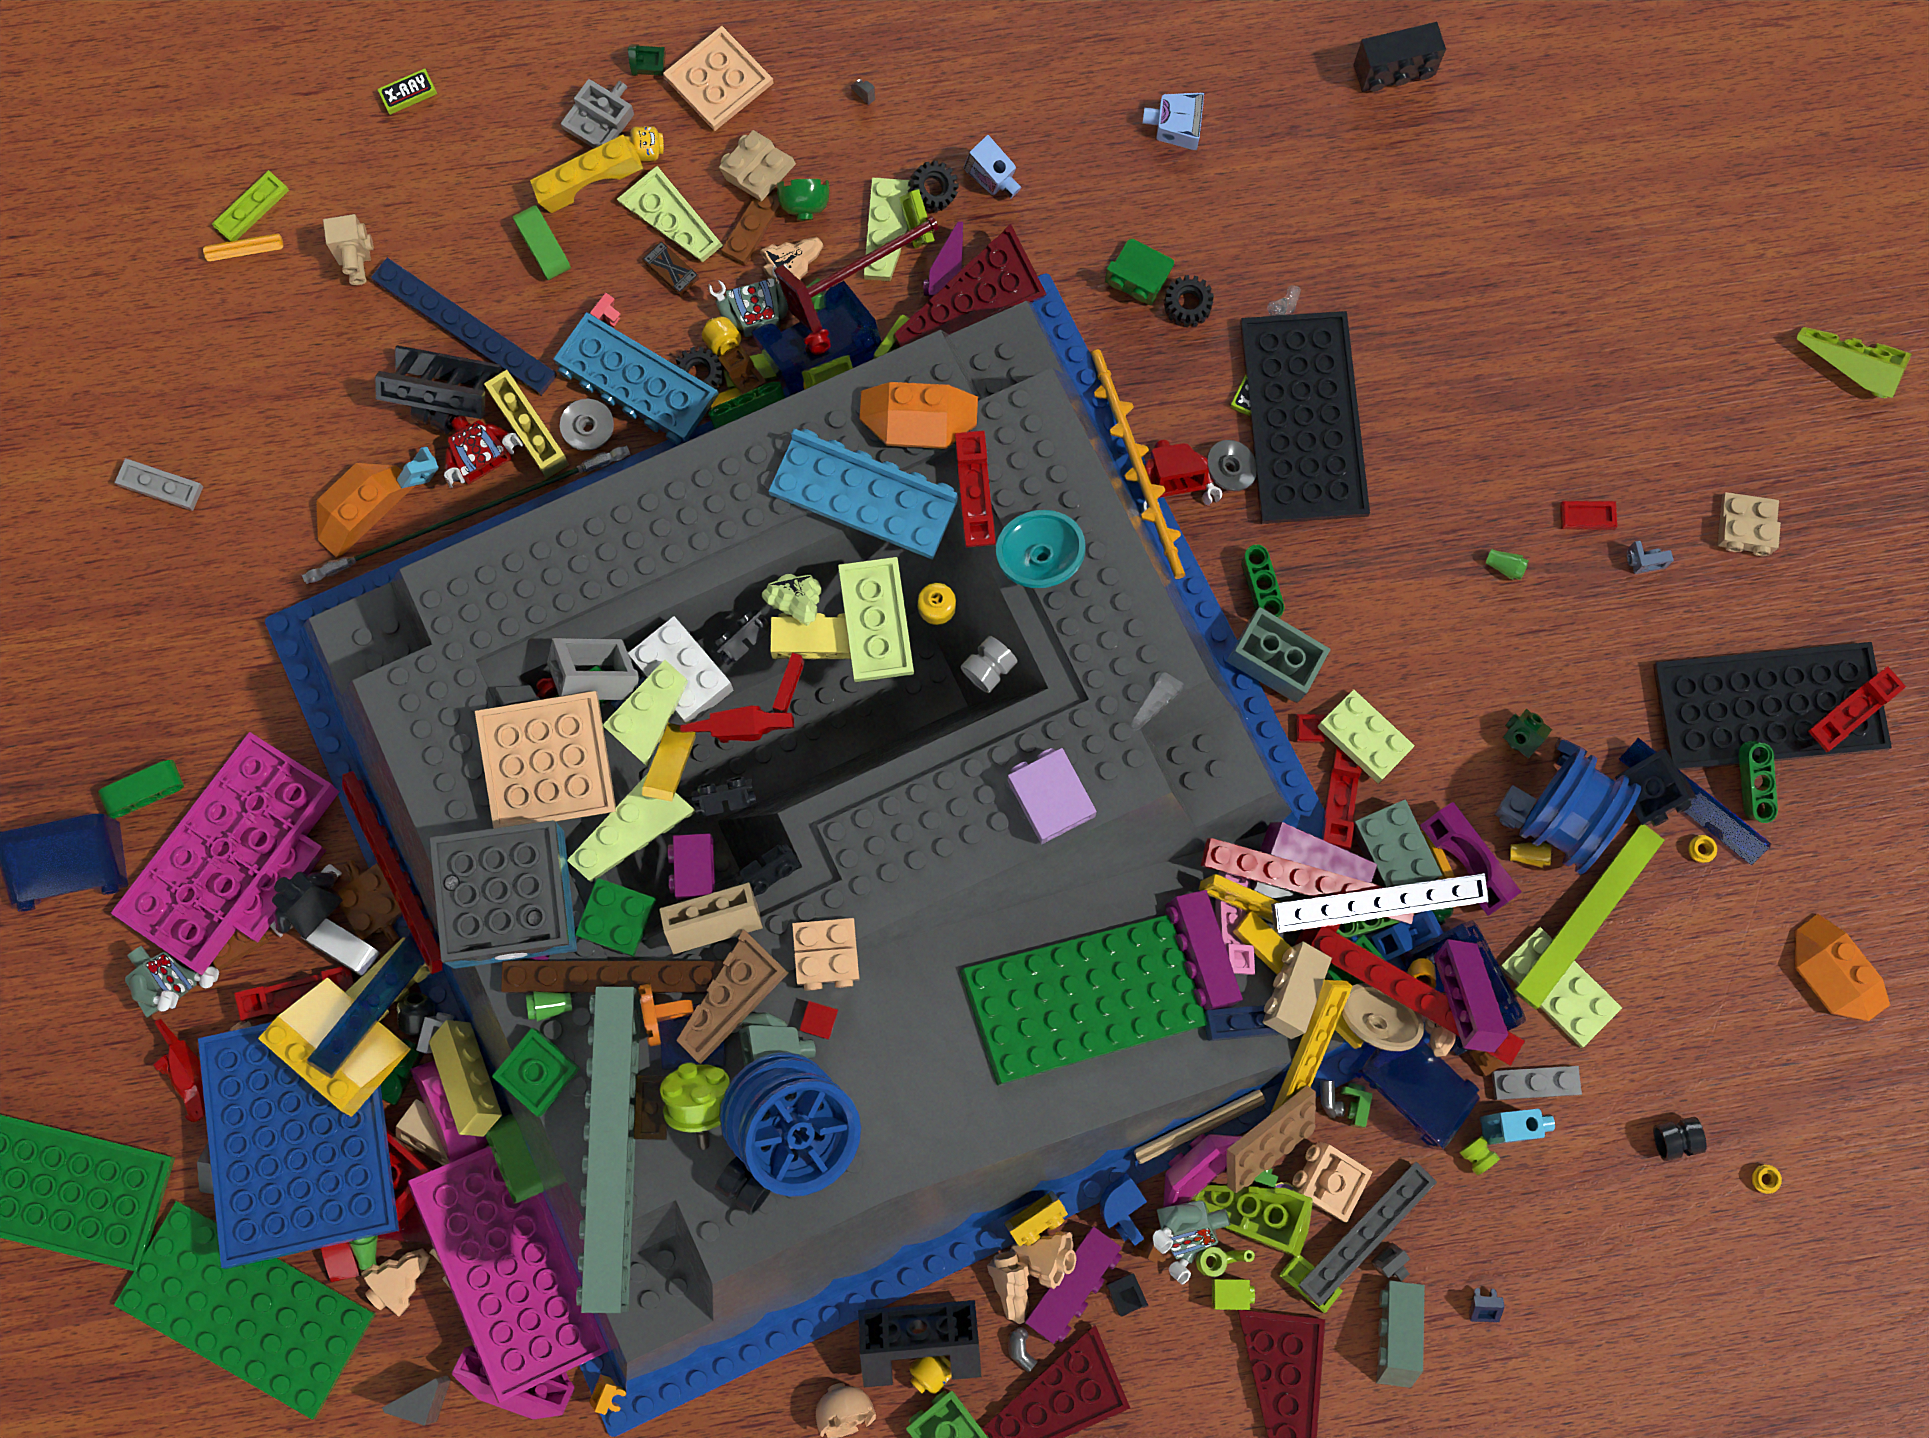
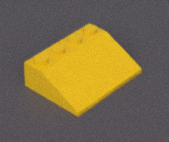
[258,978,411,1117]

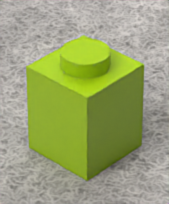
[1212,1279,1255,1310]

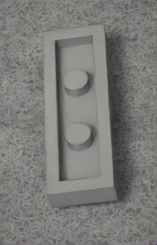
[115,458,203,511]
[1492,1066,1582,1100]

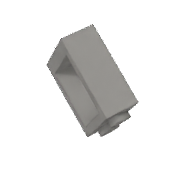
[547,638,639,700]

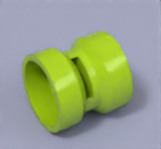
[1459,1135,1500,1176]

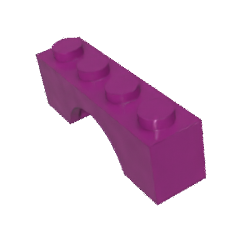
[1420,802,1522,916]

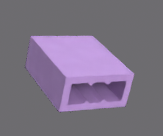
[1008,748,1097,845]

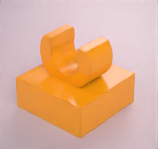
[589,1374,626,1415]

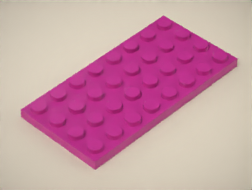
[407,1146,609,1403]

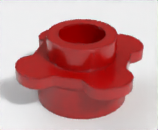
[804,329,831,355]
[536,678,558,700]

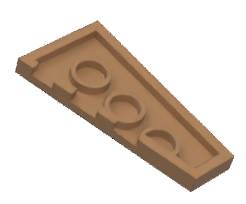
[677,929,788,1064]

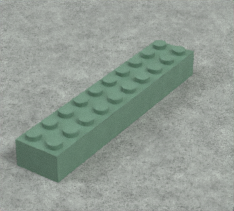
[576,987,641,1313]

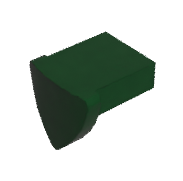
[628,44,666,76]

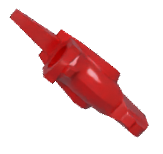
[680,705,795,743]
[153,1019,206,1122]

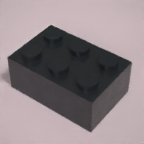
[1353,22,1446,92]

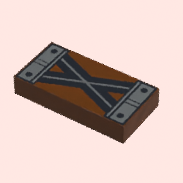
[643,241,699,296]

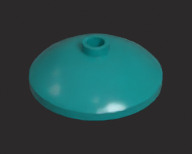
[996,510,1086,588]

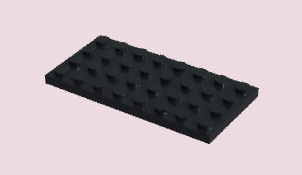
[1240,311,1370,524]
[1653,642,1892,771]

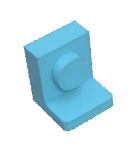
[397,447,439,488]

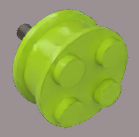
[660,1063,730,1150]

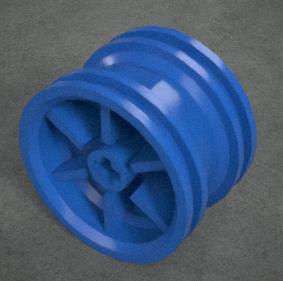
[1519,747,1641,875]
[720,1052,861,1197]

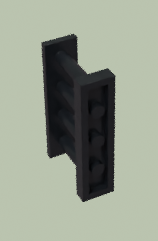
[375,345,501,419]

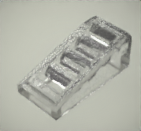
[1131,672,1184,731]

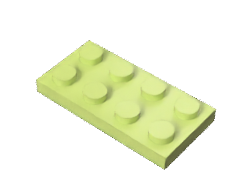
[838,557,914,682]
[1499,927,1622,1048]

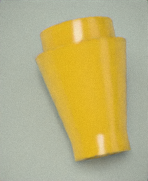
[1510,841,1551,868]

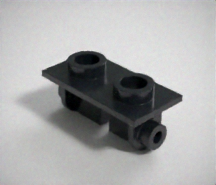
[712,610,771,665]
[692,777,756,817]
[735,843,801,897]

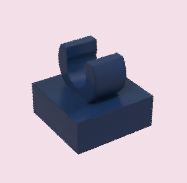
[1555,737,1588,766]
[1469,1288,1505,1322]

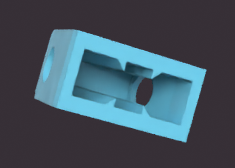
[1480,1109,1555,1145]

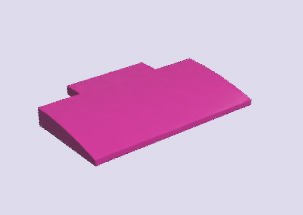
[111,732,340,975]

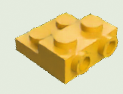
[1004,1191,1068,1247]

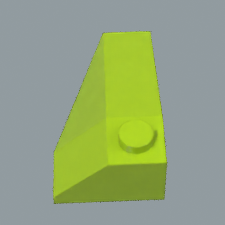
[1797,327,1912,398]
[1189,1185,1313,1258]

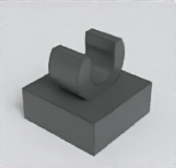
[1371,1243,1410,1281]

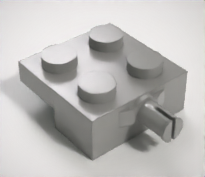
[560,79,634,148]

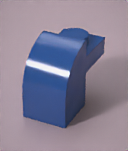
[1372,910,1444,961]
[1100,1173,1147,1245]

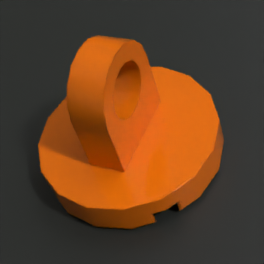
[638,983,694,1047]

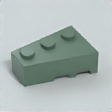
[1376,1281,1425,1388]

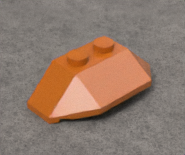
[860,382,978,449]
[316,463,416,559]
[1795,914,1890,1022]

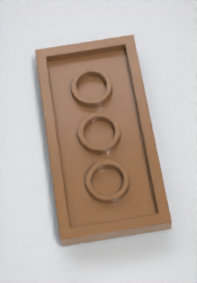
[1227,1086,1316,1194]

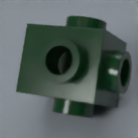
[1503,709,1552,759]

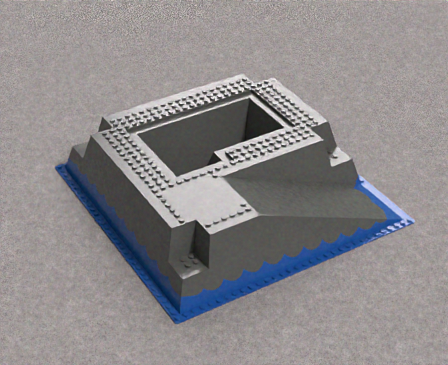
[265,273,1431,1437]

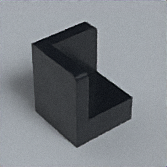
[1106,1273,1148,1316]

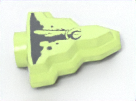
[762,574,821,626]

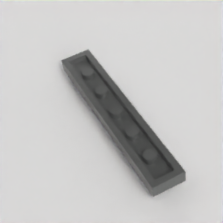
[1297,1162,1437,1307]

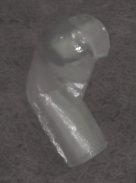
[1267,285,1301,316]

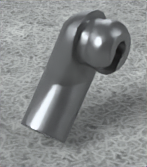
[1320,1080,1345,1118]
[1008,1327,1038,1373]

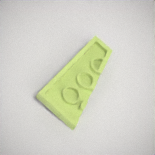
[617,166,723,262]
[864,178,925,281]
[567,774,696,882]

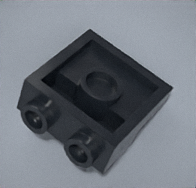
[1615,749,1697,827]

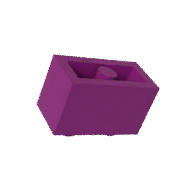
[668,834,715,901]

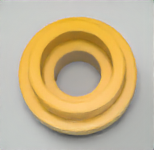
[1688,835,1717,863]
[1752,1165,1782,1194]

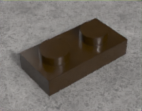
[634,1076,668,1140]

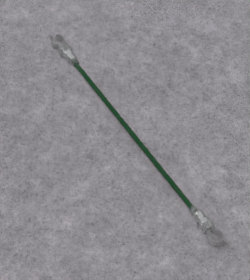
[302,445,630,584]

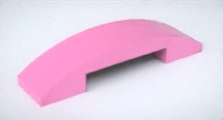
[1215,871,1255,975]

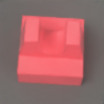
[590,293,621,327]

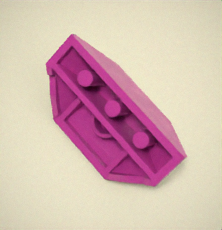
[411,1060,488,1163]
[1163,1134,1243,1208]
[452,1346,574,1420]

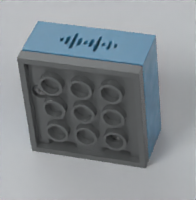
[430,820,577,969]

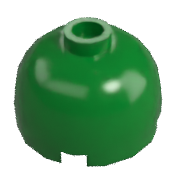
[777,179,830,221]

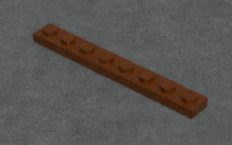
[501,961,725,993]

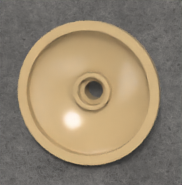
[1342,983,1424,1051]

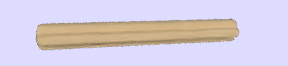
[1134,1090,1266,1164]

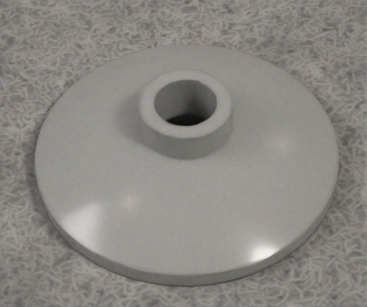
[560,399,614,451]

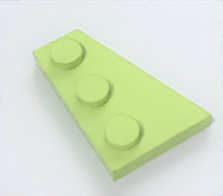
[603,660,688,767]

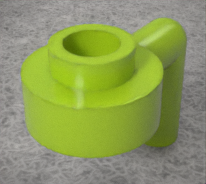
[1196,1247,1255,1277]

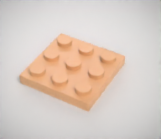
[663,26,774,131]

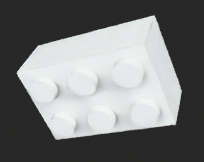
[628,616,734,724]

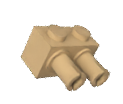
[323,214,374,285]

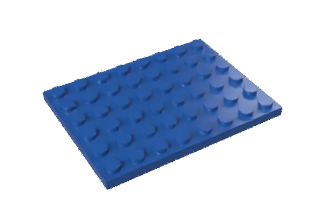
[198,1001,399,1269]

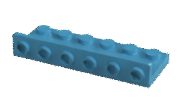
[553,312,719,446]
[769,429,958,560]

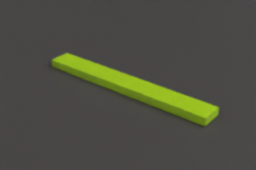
[1513,824,1665,1010]

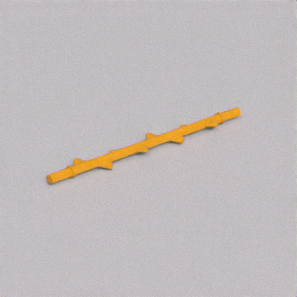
[1091,349,1185,579]

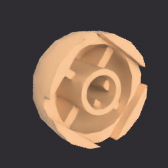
[816,1383,876,1438]

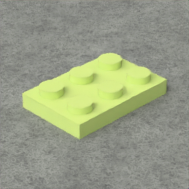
[1317,690,1415,784]

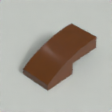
[718,345,767,395]

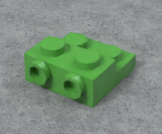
[906,1391,988,1438]

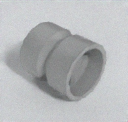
[961,636,1017,693]

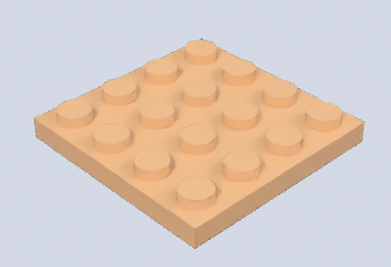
[475,691,616,829]

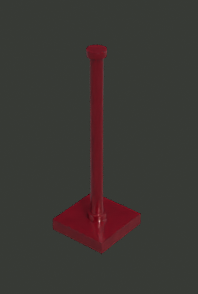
[774,215,939,334]

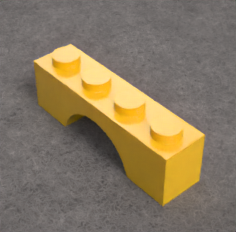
[530,135,643,213]

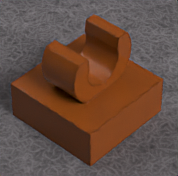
[1468,1050,1506,1077]
[1132,1226,1166,1263]

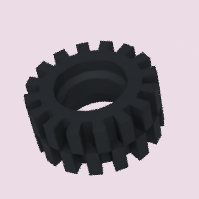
[908,160,959,213]
[1164,275,1214,328]
[674,347,723,391]

